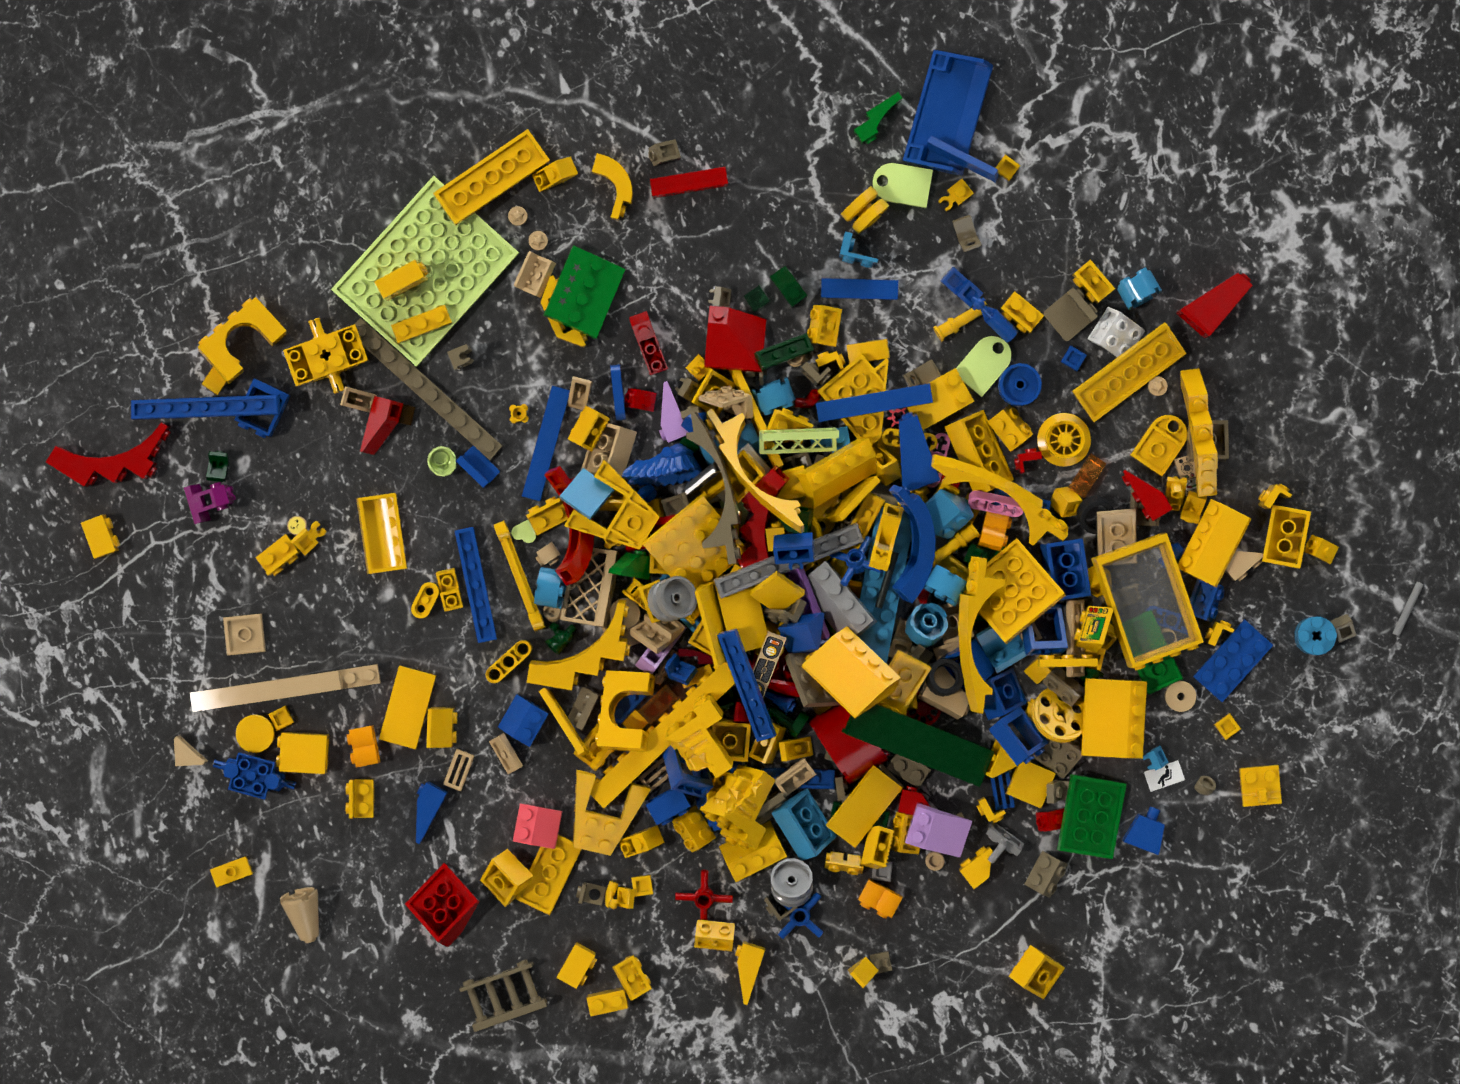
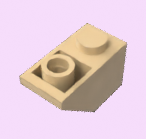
[1225,551,1263,581]

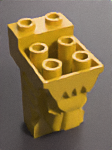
[665,694,734,778]
[699,764,775,850]

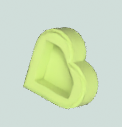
[511,519,536,543]

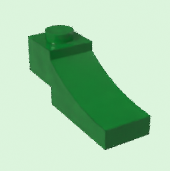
[854,92,903,145]

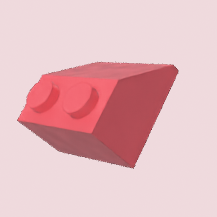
[513,803,563,849]

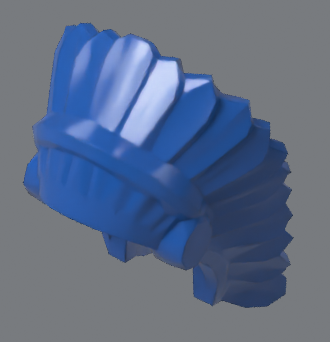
[622,443,703,487]

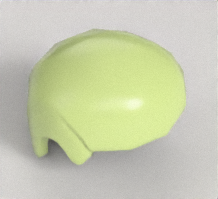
[427,446,457,477]

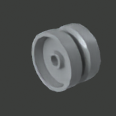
[647,576,697,622]
[771,858,813,907]

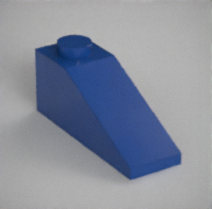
[416,781,448,844]

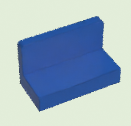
[456,446,500,488]

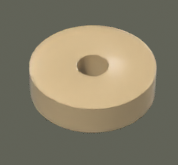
[609,598,641,629]
[1165,681,1196,712]

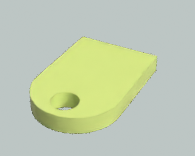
[873,163,933,208]
[956,336,1011,397]

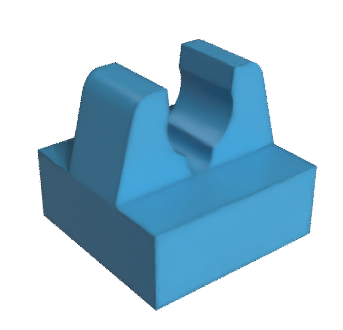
[1143,746,1169,771]

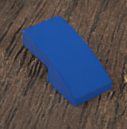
[940,267,983,307]

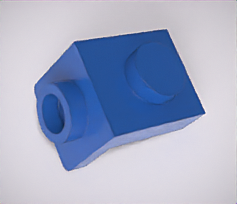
[665,653,698,686]

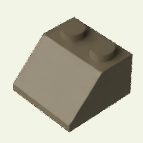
[1187,420,1229,462]

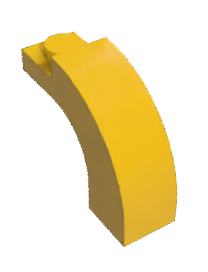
[592,153,633,221]
[869,503,903,571]

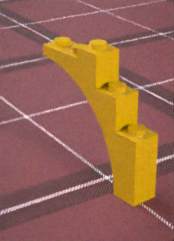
[1180,368,1218,497]
[526,599,631,690]

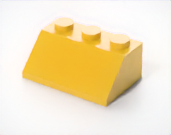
[1262,505,1311,569]
[719,821,787,882]

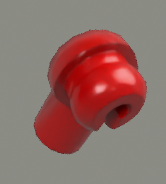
[794,389,821,408]

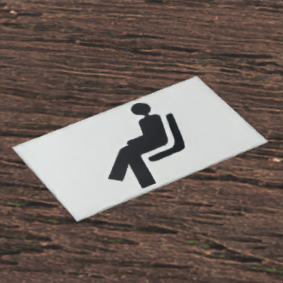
[1144,760,1185,792]

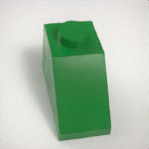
[608,550,650,580]

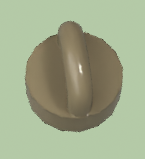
[1194,776,1216,795]

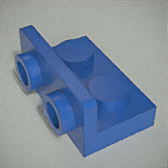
[1190,579,1224,622]

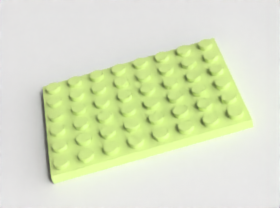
[331,176,519,367]

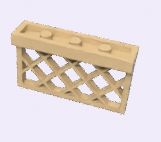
[560,548,621,628]

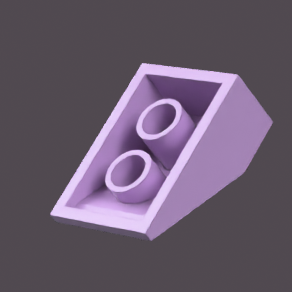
[905,803,972,857]

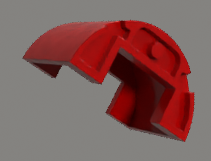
[808,705,890,785]

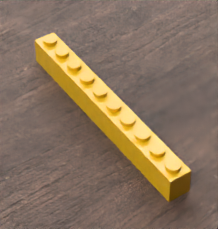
[590,661,735,808]

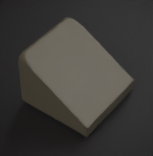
[1330,614,1357,643]

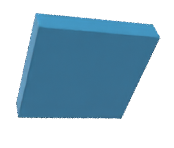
[560,468,614,520]

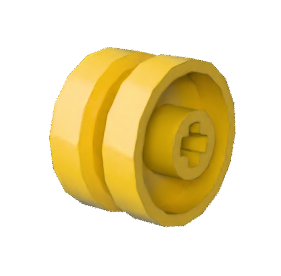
[840,186,889,235]

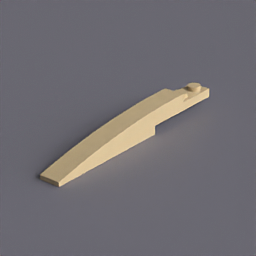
[190,664,381,712]

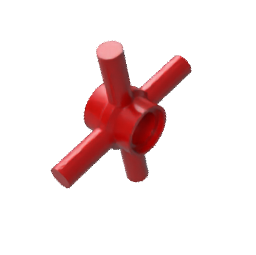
[675,869,733,921]

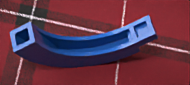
[889,485,936,603]

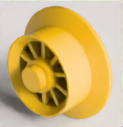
[1037,413,1091,467]

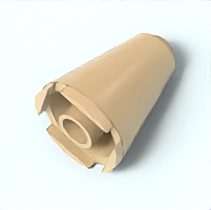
[280,887,319,943]

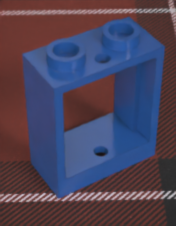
[234,378,291,438]
[1022,604,1068,655]
[989,706,1049,766]
[663,745,714,798]

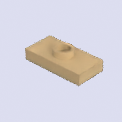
[489,733,523,774]

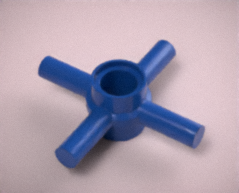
[829,536,883,586]
[778,892,824,939]

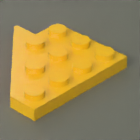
[818,354,889,445]

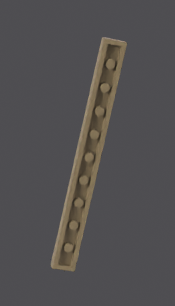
[355,318,503,460]

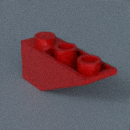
[629,311,668,376]
[360,396,403,455]
[1121,470,1172,521]

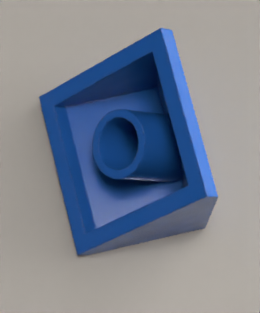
[778,612,825,653]

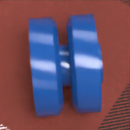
[998,363,1042,407]

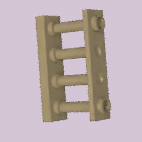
[459,959,548,1032]

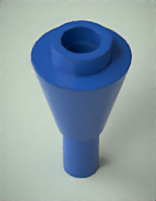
[764,689,797,715]

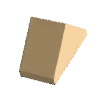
[567,376,593,410]
[340,386,377,413]
[174,735,208,766]

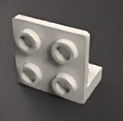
[1088,307,1145,357]

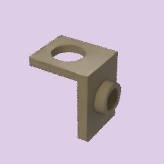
[952,215,982,252]
[903,359,941,387]
[576,882,606,906]
[764,896,798,921]

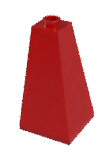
[1176,273,1253,339]

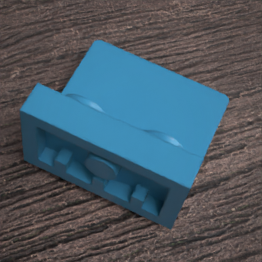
[839,231,878,268]
[976,626,1028,673]

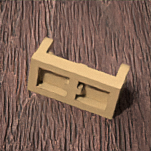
[774,757,817,797]

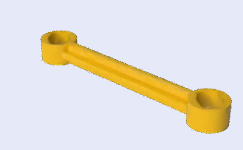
[494,520,546,631]

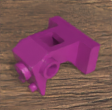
[184,482,236,524]

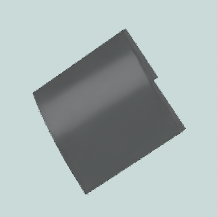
[685,461,725,495]

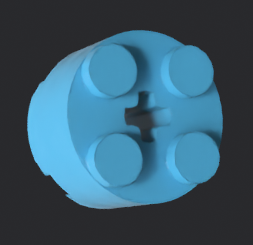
[1117,267,1162,310]
[752,377,795,415]
[923,564,967,607]
[534,567,566,609]
[905,603,948,648]
[1295,617,1337,655]

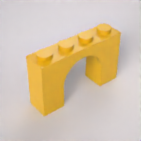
[198,297,287,384]
[595,670,655,752]

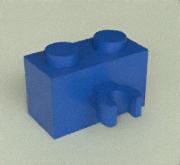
[773,532,815,570]

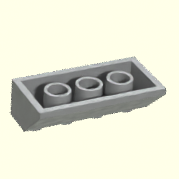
[807,561,877,637]

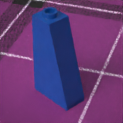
[899,412,940,491]

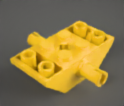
[283,318,369,394]

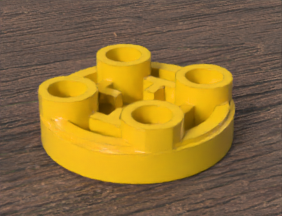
[236,714,275,753]

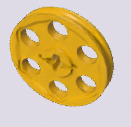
[1032,688,1084,743]

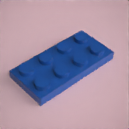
[1193,619,1273,702]

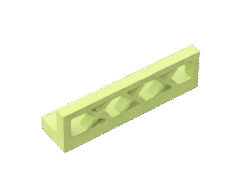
[759,427,839,454]

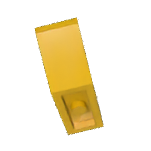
[541,275,588,347]

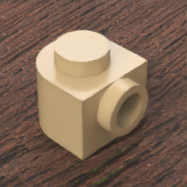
[535,542,560,567]

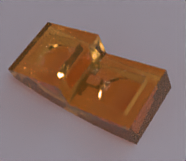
[1068,453,1106,498]

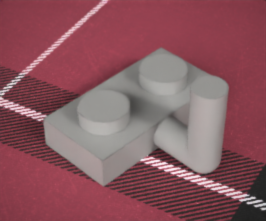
[986,822,1024,863]

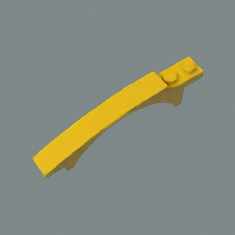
[705,408,804,534]
[931,454,1068,546]
[958,556,1005,714]

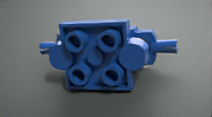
[213,752,296,800]

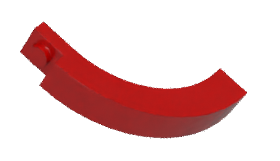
[544,466,594,586]

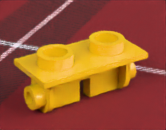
[824,851,864,875]

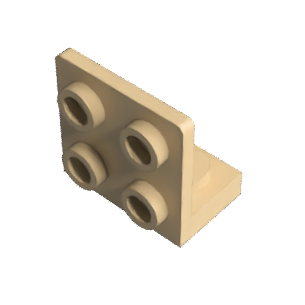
[699,386,753,419]

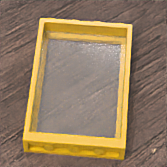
[1091,533,1204,670]

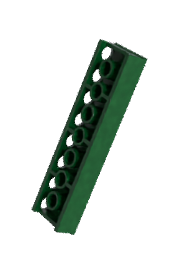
[842,704,994,787]

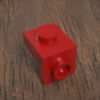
[625,388,657,412]
[1014,448,1042,474]
[1036,808,1064,831]

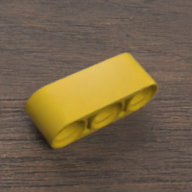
[485,640,533,683]

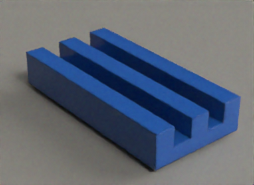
[990,771,1015,810]

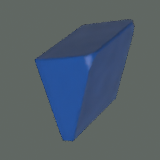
[681,412,707,432]

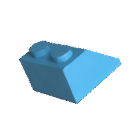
[925,489,974,540]

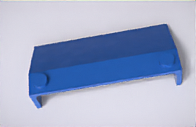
[903,50,993,176]

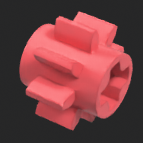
[887,407,906,427]

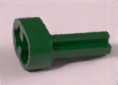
[768,705,810,738]

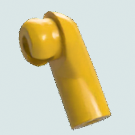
[605,881,619,909]

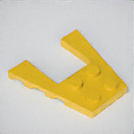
[564,460,660,550]
[573,770,651,856]

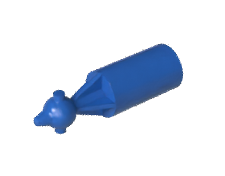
[971,297,1018,343]

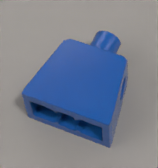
[1122,806,1165,855]

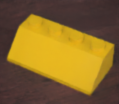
[945,410,1014,492]
[796,438,876,508]
[1178,499,1251,588]

